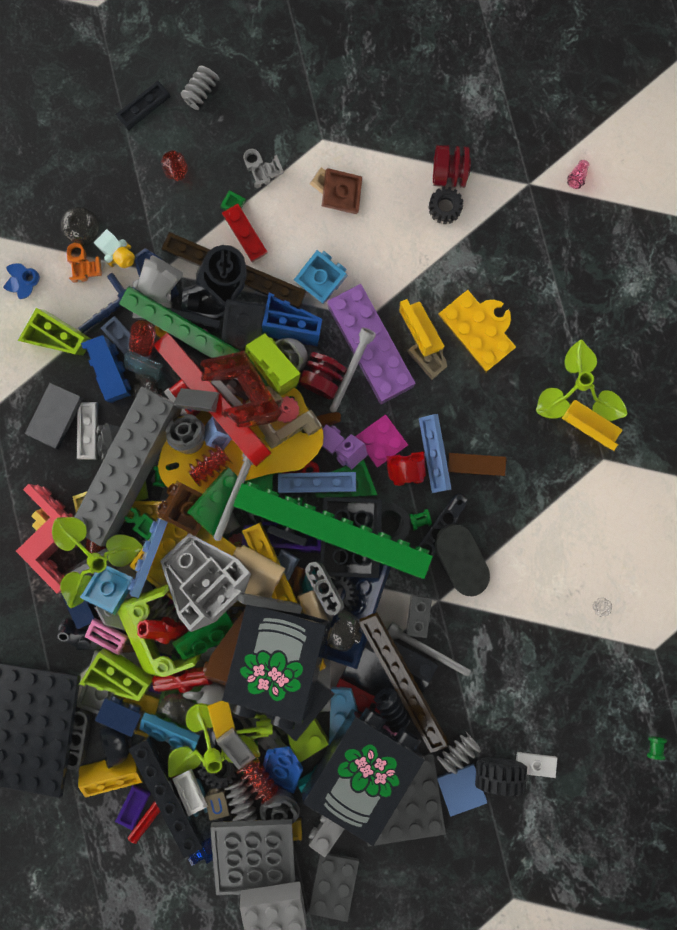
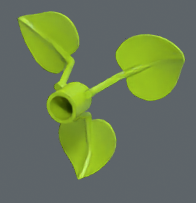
[536,340,627,421]
[52,517,143,608]
[168,703,260,777]

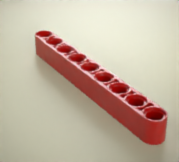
[153,332,272,467]

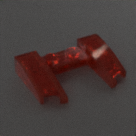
[201,351,282,427]

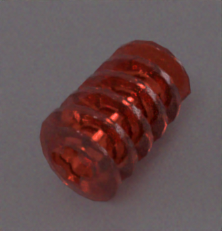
[129,320,156,359]
[188,444,233,487]
[236,759,279,804]

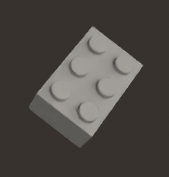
[240,882,306,930]

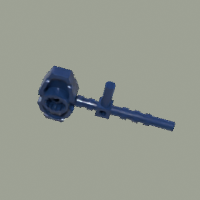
[78,248,179,333]

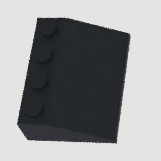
[320,497,382,578]
[340,639,438,712]

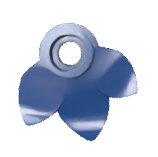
[3,263,40,299]

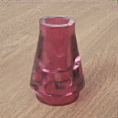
[567,160,590,189]

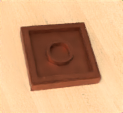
[321,168,363,214]

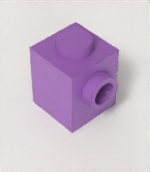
[322,424,345,455]
[335,434,368,470]

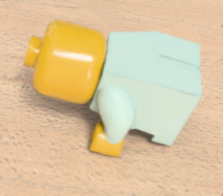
[94,229,135,268]

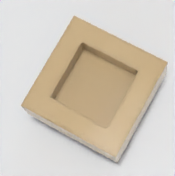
[310,167,325,194]

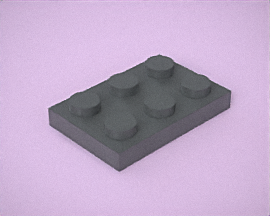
[309,853,359,922]

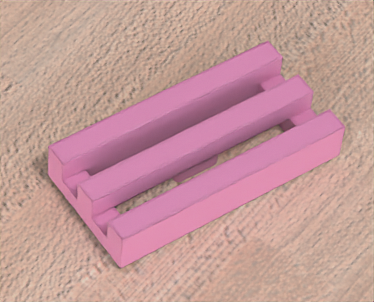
[85,618,129,655]

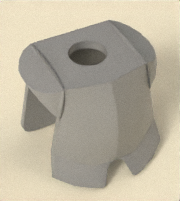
[133,255,183,303]

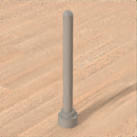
[330,328,376,413]
[214,453,254,541]
[387,622,471,676]

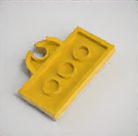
[438,290,516,372]

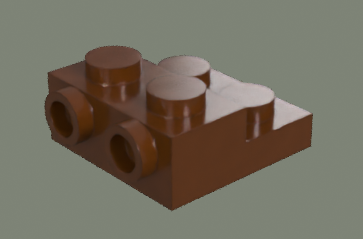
[157,481,202,536]

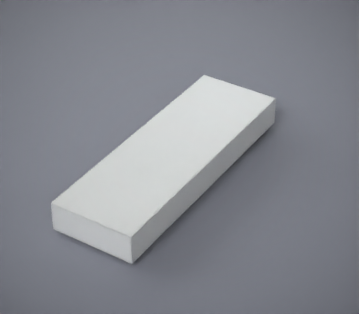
[77,402,98,460]

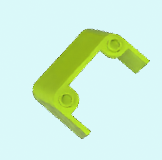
[118,584,202,677]

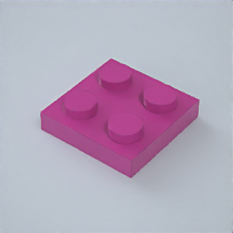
[355,415,408,468]

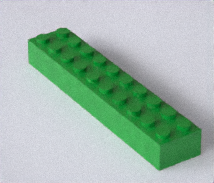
[233,482,433,579]

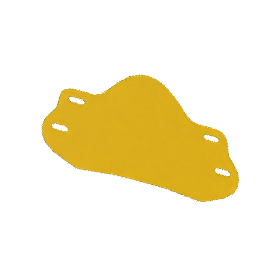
[158,366,324,494]

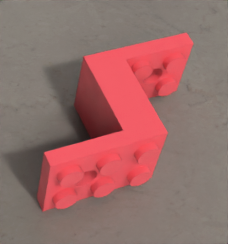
[16,484,74,594]

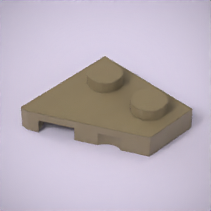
[407,328,448,380]

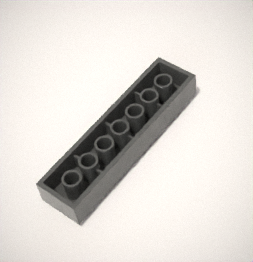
[74,386,182,546]

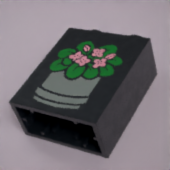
[222,605,332,729]
[302,707,425,846]

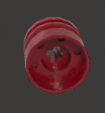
[433,145,471,188]
[298,352,347,400]

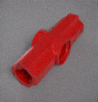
[137,617,189,644]
[152,667,213,693]

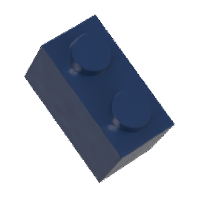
[95,694,145,737]

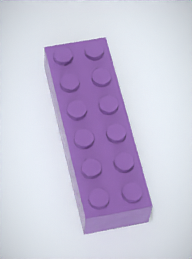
[327,284,416,405]

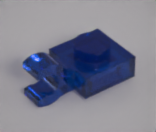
[188,837,213,866]

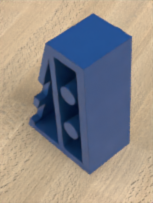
[262,292,322,346]
[81,335,132,403]

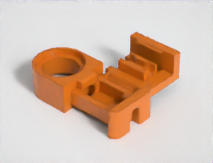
[67,243,102,282]

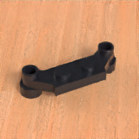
[57,619,128,650]

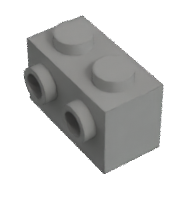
[308,815,344,857]

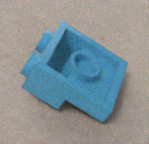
[294,250,348,304]

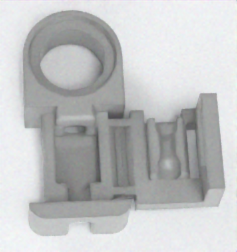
[243,149,284,188]

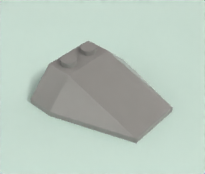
[160,533,251,632]

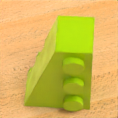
[18,308,91,356]
[245,334,301,396]
[79,648,154,701]
[288,718,329,763]

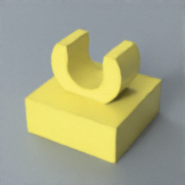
[32,508,50,531]

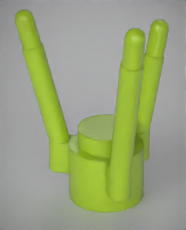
[232,712,273,740]

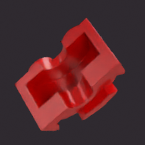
[386,452,426,486]

